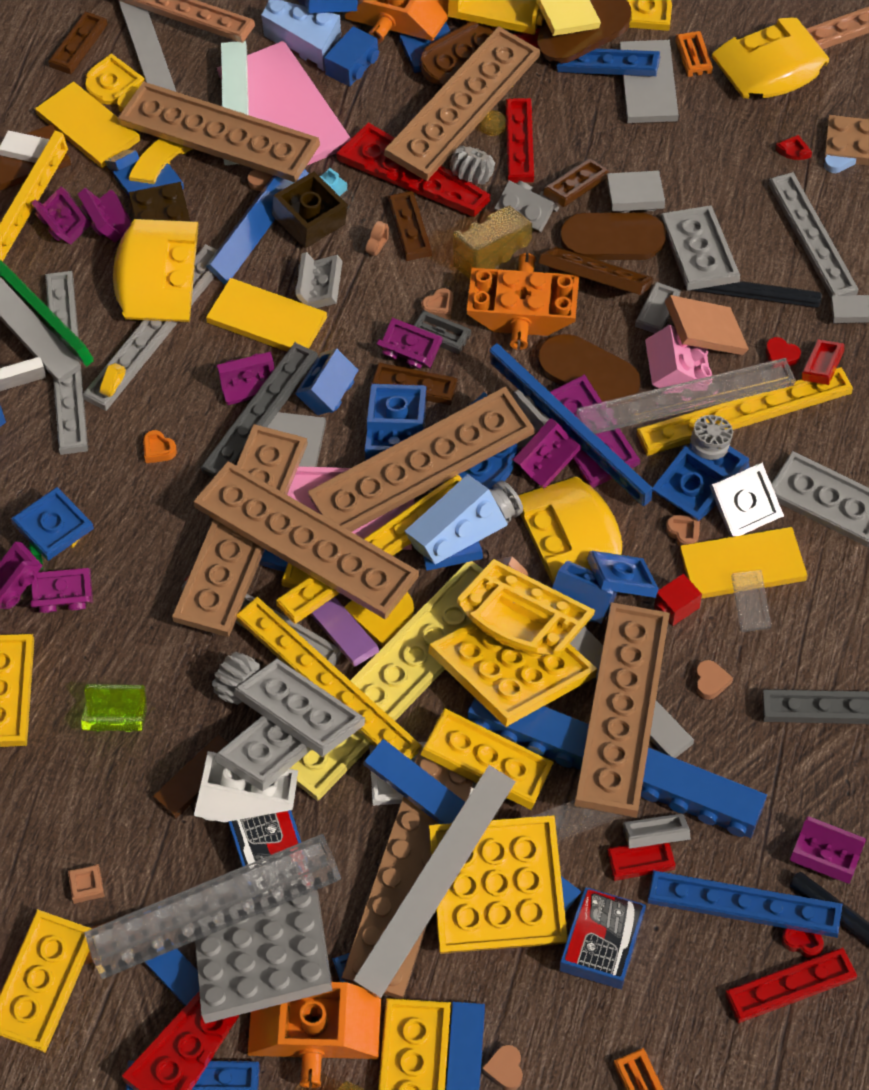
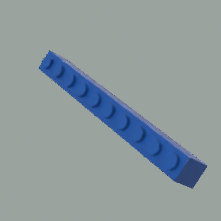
[468,698,767,838]

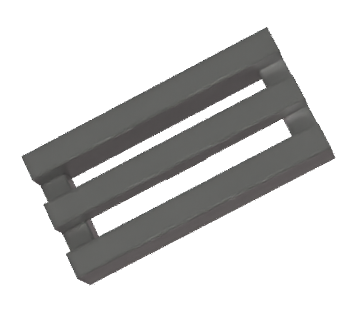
[413,310,471,354]

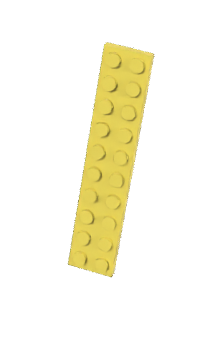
[290,561,484,801]

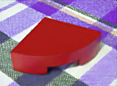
[775,135,812,160]

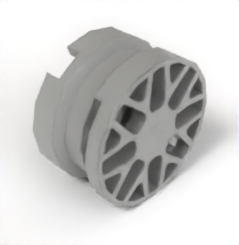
[690,415,733,460]
[489,480,523,523]

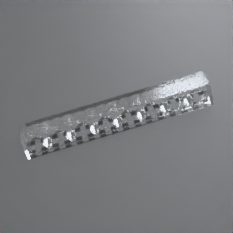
[84,834,342,979]

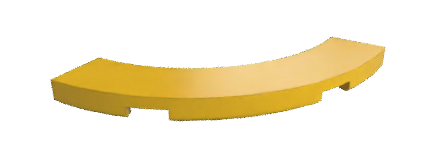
[129,138,192,184]

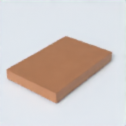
[665,295,749,355]

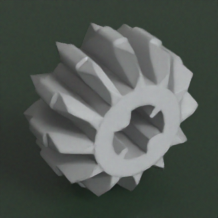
[449,146,495,185]
[212,652,260,705]

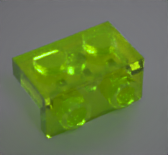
[81,684,147,732]

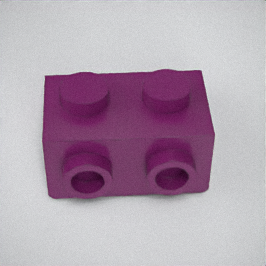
[32,186,92,245]
[78,188,132,242]
[376,317,443,369]
[217,352,274,405]
[513,418,581,488]
[0,542,43,609]
[31,568,93,613]
[790,816,866,884]

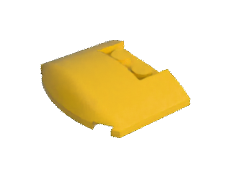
[712,18,829,99]
[113,219,198,322]
[518,476,622,585]
[457,559,595,655]

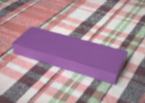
[309,597,379,667]

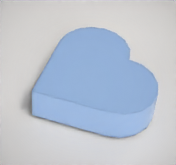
[824,155,856,173]

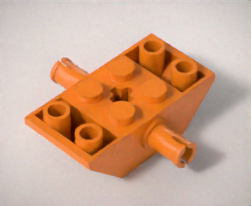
[345,0,449,43]
[467,253,579,350]
[248,982,381,1088]

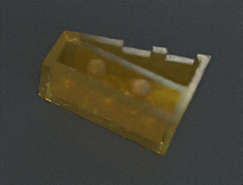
[453,205,532,279]

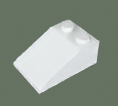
[194,751,298,822]

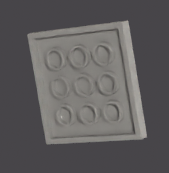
[194,886,333,1023]

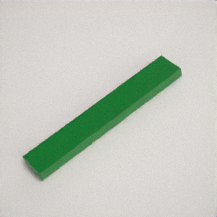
[0,259,94,367]

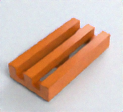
[675,31,713,77]
[613,1048,663,1090]

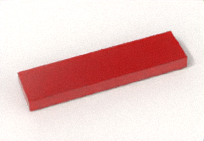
[506,98,534,183]
[725,947,857,1023]

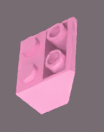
[645,324,713,394]

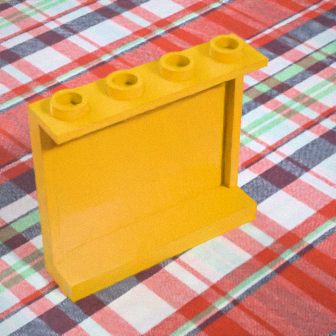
[448,0,544,35]

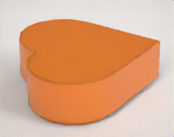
[143,430,177,463]

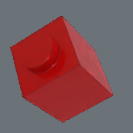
[654,573,702,626]

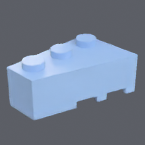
[261,0,341,71]
[405,474,508,564]

